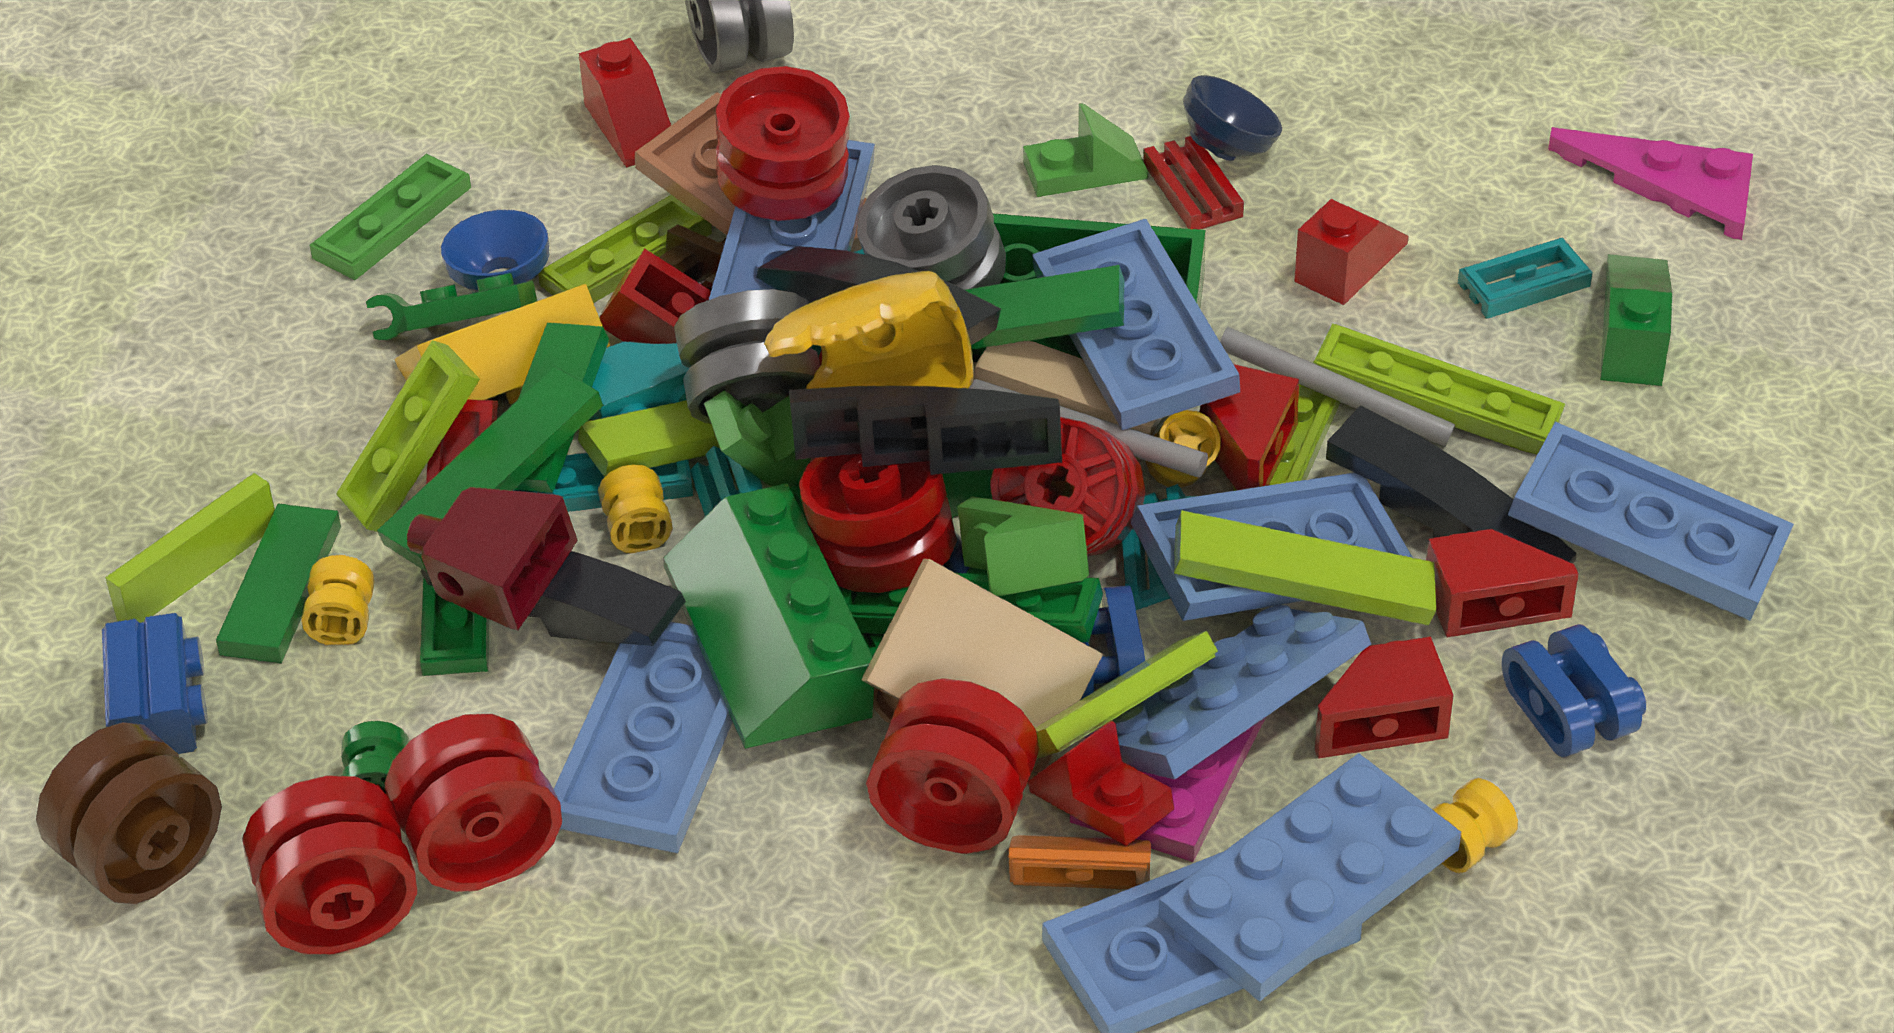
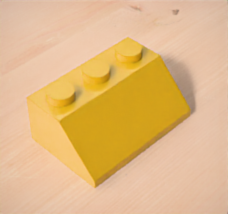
[394,284,610,404]

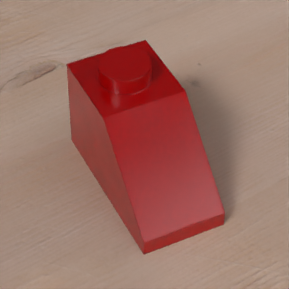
[578,38,671,168]
[1294,199,1409,305]
[599,248,711,344]
[1199,364,1299,490]
[1426,529,1579,638]
[1314,636,1454,759]

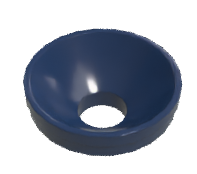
[1183,75,1282,161]

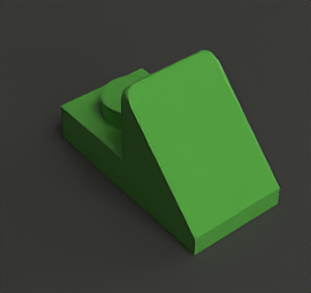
[1023,103,1148,197]
[704,390,811,487]
[957,496,1089,596]

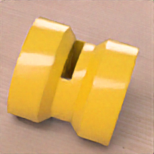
[1146,410,1220,488]
[598,464,673,553]
[301,555,375,645]
[1432,778,1518,873]

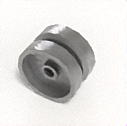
[685,0,794,74]
[857,165,1006,290]
[674,289,820,424]

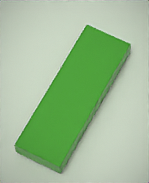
[309,153,471,280]

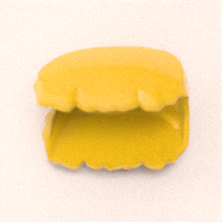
[764,271,974,389]

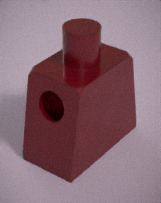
[407,487,578,631]

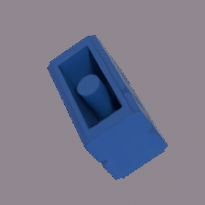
[102,613,208,754]

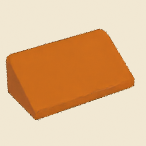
[1009,835,1151,889]

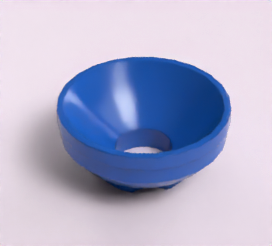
[441,210,550,292]

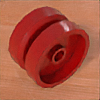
[716,66,850,221]
[799,454,957,593]
[866,678,1040,854]
[384,714,562,892]
[242,775,418,954]

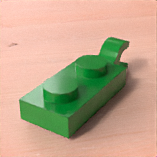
[366,273,537,340]

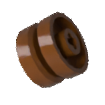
[36,722,222,904]

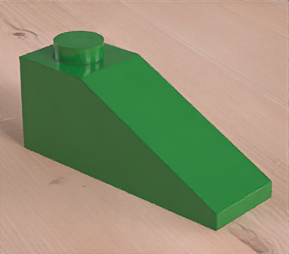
[1600,254,1672,386]

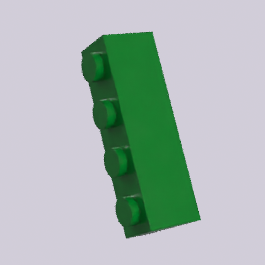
[663,483,874,749]

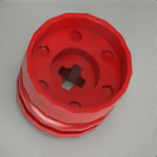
[990,417,1146,557]

